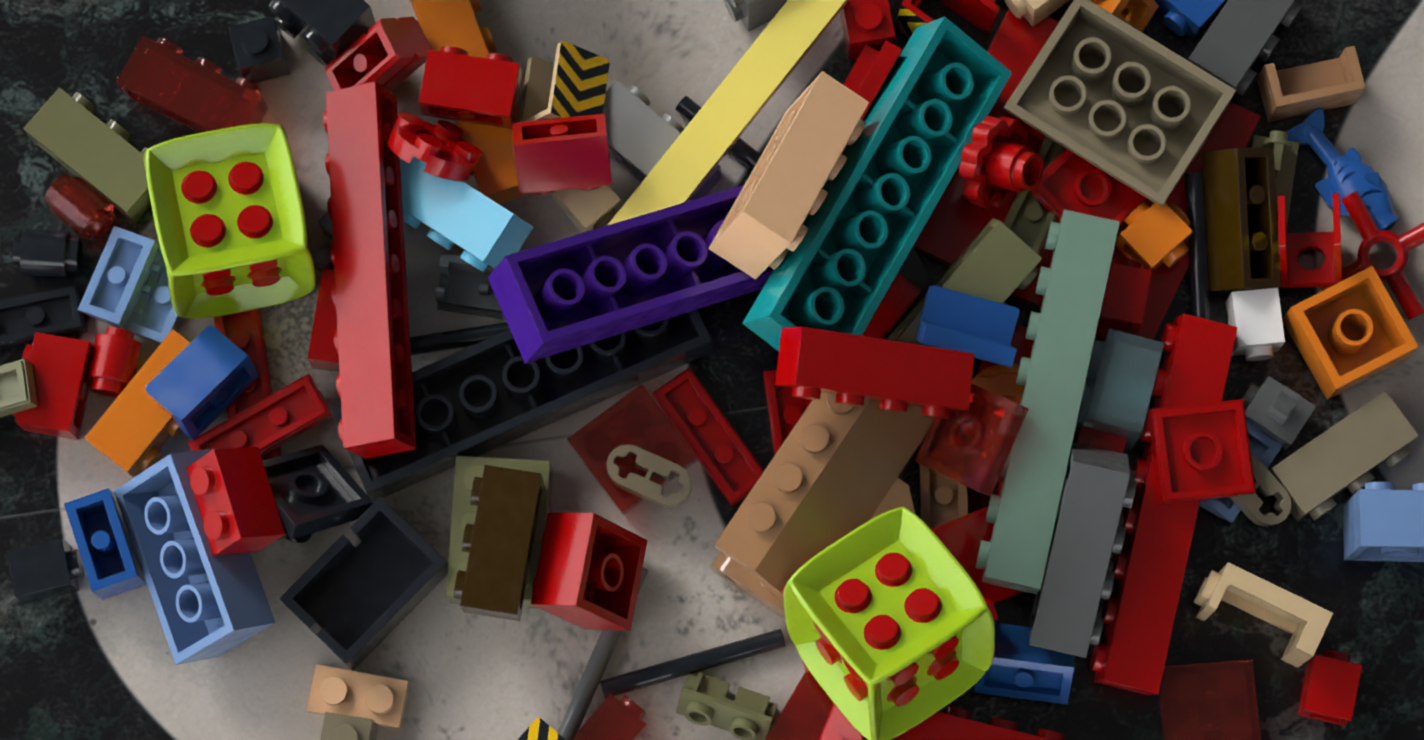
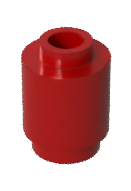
[87,327,142,398]

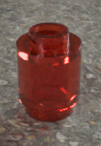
[44,173,114,239]

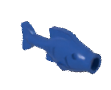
[1286,107,1400,231]

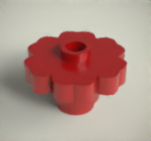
[959,116,1044,209]

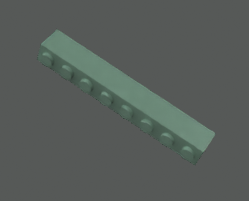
[975,209,1120,595]

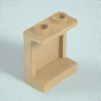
[1193,562,1333,668]

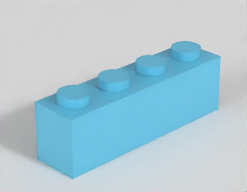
[400,156,534,272]

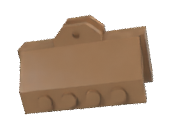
[710,392,939,619]

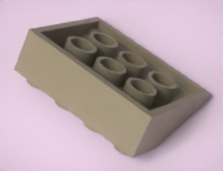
[1003,0,1236,207]

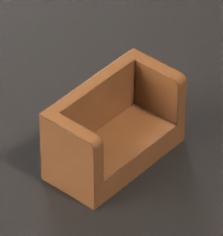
[1257,46,1366,122]

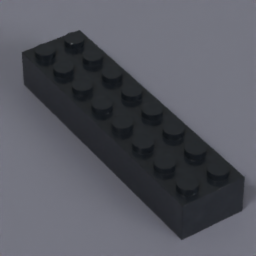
[330,309,712,502]

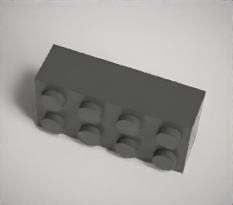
[1029,442,1137,658]

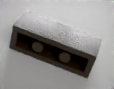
[1202,148,1281,291]
[454,465,544,621]

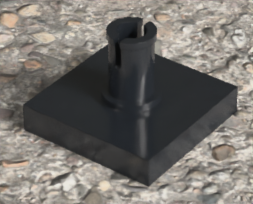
[263,444,373,543]

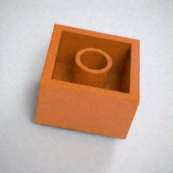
[1282,266,1419,400]

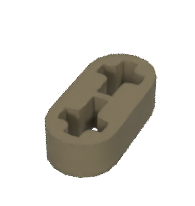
[606,444,692,509]
[1230,452,1292,527]

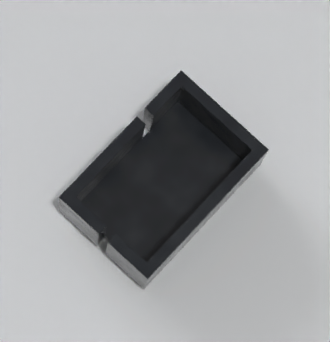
[279,497,448,671]

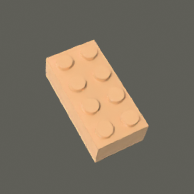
[708,71,869,280]

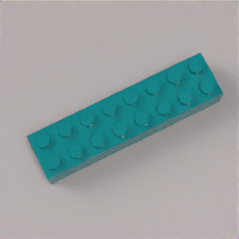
[742,16,1012,352]

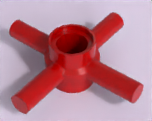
[1320,191,1424,320]

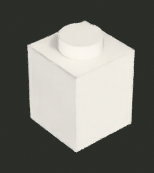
[1225,288,1285,361]

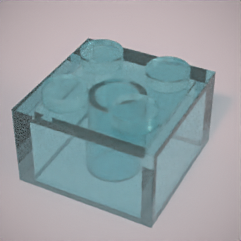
[1077,328,1164,450]

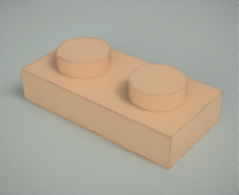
[306,664,410,729]

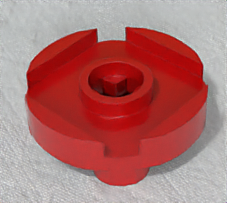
[387,112,482,181]

